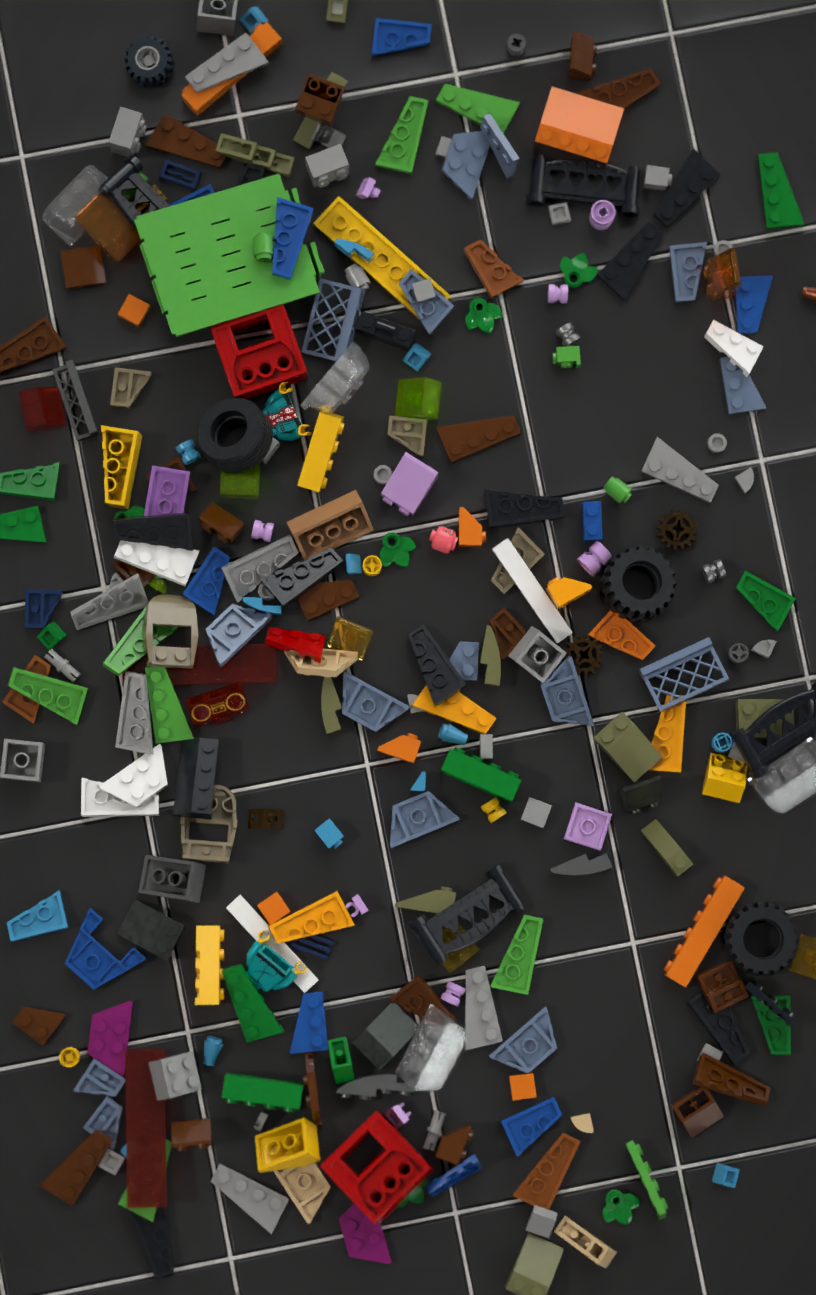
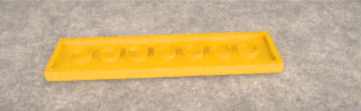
[313,196,451,320]

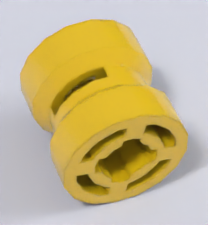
[363,555,382,577]
[481,797,507,823]
[59,1047,80,1067]

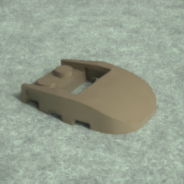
[142,594,199,669]
[180,785,237,864]

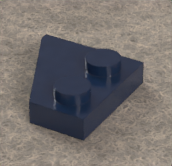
[24,590,63,629]

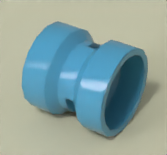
[176,439,201,465]
[711,732,733,753]

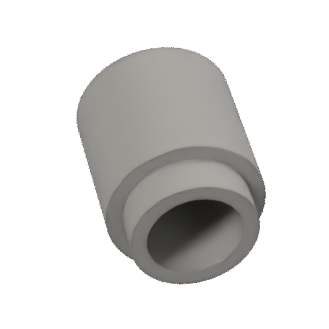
[345,263,370,290]

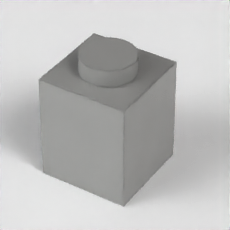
[643,165,672,191]

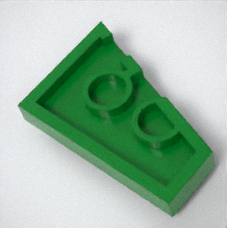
[736,571,796,632]

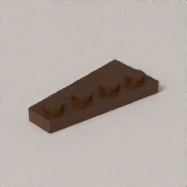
[577,68,661,108]
[145,113,227,169]
[0,316,67,373]

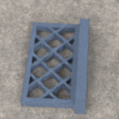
[301,278,366,364]
[639,637,729,712]

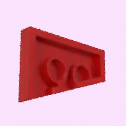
[266,627,325,663]

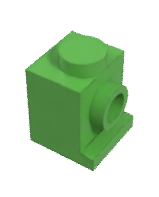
[552,346,581,368]

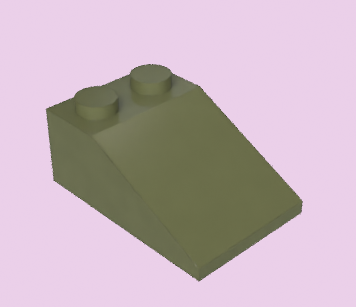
[735,699,794,739]
[594,711,663,783]
[505,1232,564,1295]

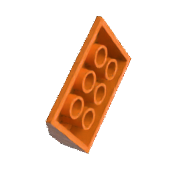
[535,87,624,163]

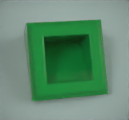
[37,622,66,651]

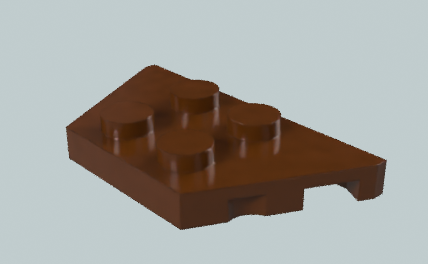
[303,1052,322,1127]

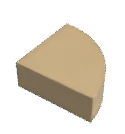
[571,1113,594,1133]

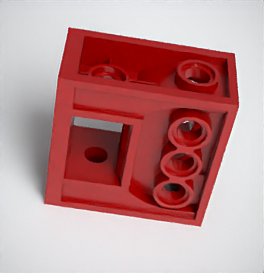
[210,304,308,400]
[320,1111,434,1225]

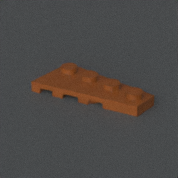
[512,1132,581,1210]

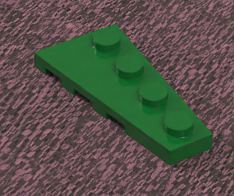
[758,152,804,229]
[222,964,284,1042]

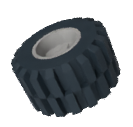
[124,36,174,88]

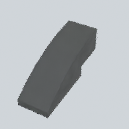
[549,853,613,876]

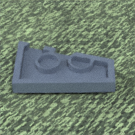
[669,242,707,303]
[399,269,454,336]
[720,357,767,415]

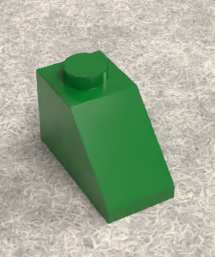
[327,1037,355,1084]

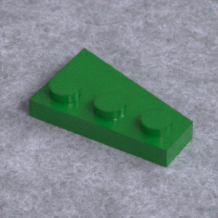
[0,462,60,501]
[0,506,47,543]
[751,996,791,1055]

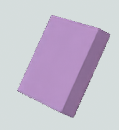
[564,802,612,851]

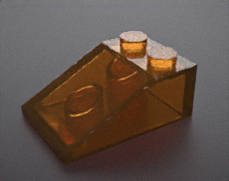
[74,193,140,262]
[703,247,741,300]

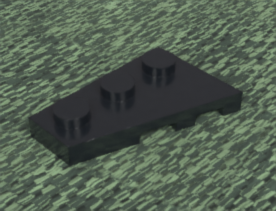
[745,981,795,1026]

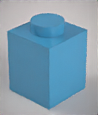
[314,818,344,849]

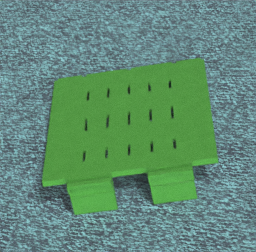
[134,174,325,337]

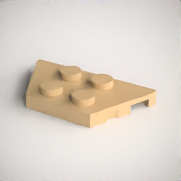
[284,648,358,677]
[274,1163,331,1224]

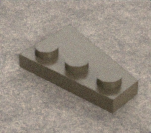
[491,527,545,595]

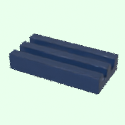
[159,160,201,191]
[291,935,334,960]

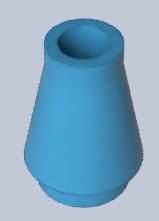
[438,723,468,745]
[203,1036,223,1066]

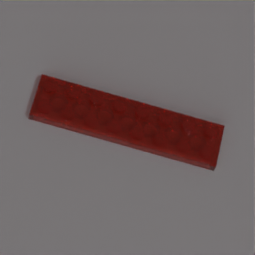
[122,644,277,687]
[125,1049,167,1209]

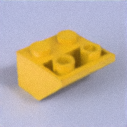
[702,753,748,803]

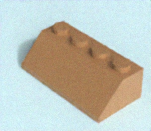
[286,490,374,561]

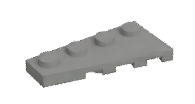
[185,33,269,93]
[641,437,719,503]
[221,535,299,603]
[70,573,149,630]
[115,671,153,755]
[465,965,503,1050]
[211,1163,289,1234]

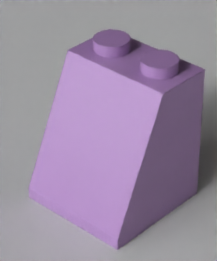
[381,452,438,516]

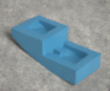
[334,239,374,263]
[243,597,282,615]

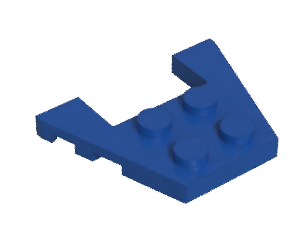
[65,908,147,990]

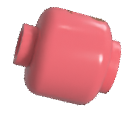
[429,526,459,554]

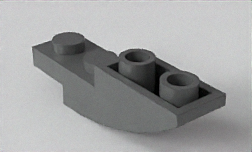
[337,1074,416,1100]

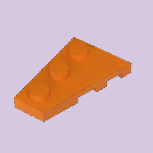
[587,610,655,660]

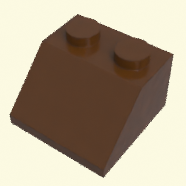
[568,31,597,81]

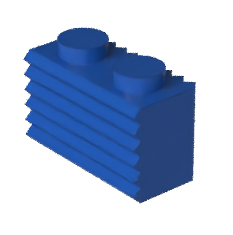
[581,501,603,543]

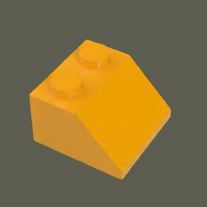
[545,577,592,610]

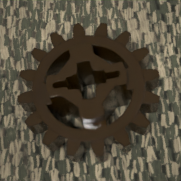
[656,509,698,551]
[563,635,604,677]

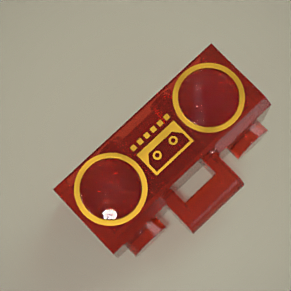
[186,681,249,726]

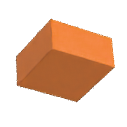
[118,294,151,328]
[257,892,291,925]
[509,1072,537,1101]

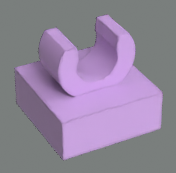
[356,177,381,199]
[345,894,368,917]
[384,1103,411,1129]

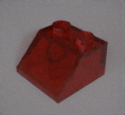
[18,387,66,432]

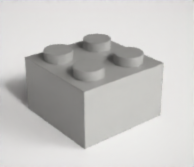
[109,106,147,157]
[305,144,349,188]
[508,626,567,683]
[0,739,45,782]
[148,1051,202,1101]

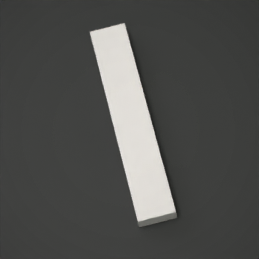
[492,538,573,644]
[226,895,319,993]

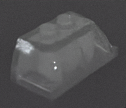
[42,165,122,247]
[300,341,370,413]
[747,737,816,814]
[395,1004,468,1092]

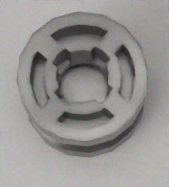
[555,322,581,347]
[701,559,727,584]

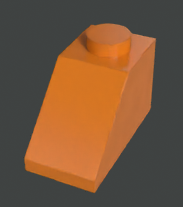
[458,507,486,548]
[377,733,421,764]

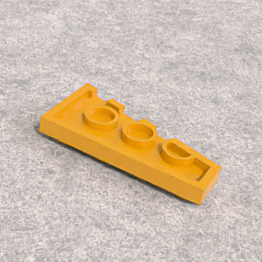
[412,685,497,734]
[650,695,686,773]
[268,891,355,944]

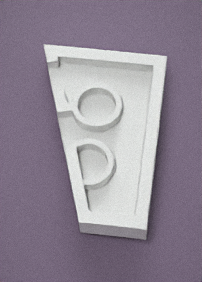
[704,320,763,377]

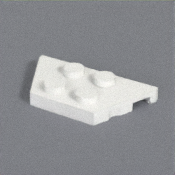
[99,744,168,808]

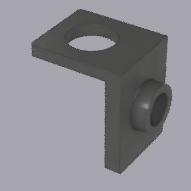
[311,123,347,148]

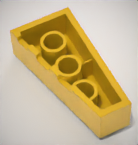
[297,410,345,492]
[101,425,143,510]
[195,926,224,1005]

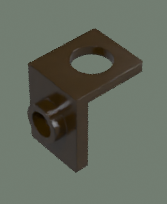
[248,809,284,829]

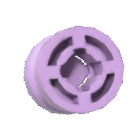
[548,284,568,304]
[251,520,274,542]
[441,981,466,1007]

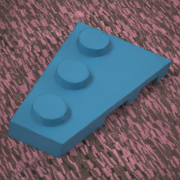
[7,890,68,942]

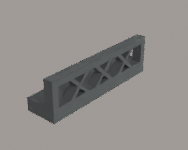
[52,360,98,441]

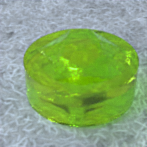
[149,578,168,594]

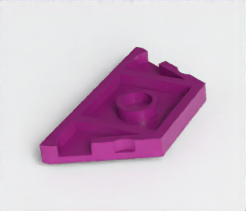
[87,1001,133,1076]
[338,1203,392,1264]

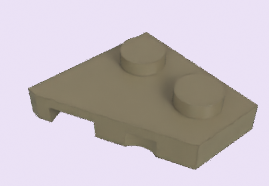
[110,367,152,408]
[387,416,427,457]

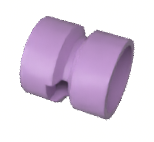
[589,200,615,230]
[577,541,613,577]

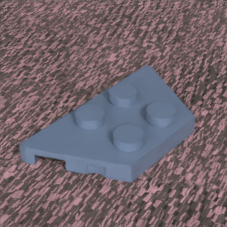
[441,131,490,200]
[206,604,272,667]
[540,656,594,726]
[342,672,410,732]
[390,791,460,848]
[489,1007,557,1073]

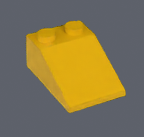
[255,1118,320,1173]

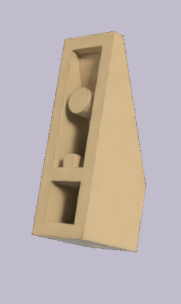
[554,1216,617,1268]

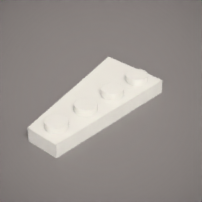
[114,541,199,586]
[81,777,159,817]

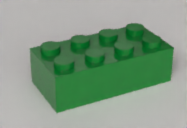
[440,747,521,803]
[222,1073,304,1112]

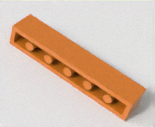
[181,22,282,116]
[663,876,745,988]

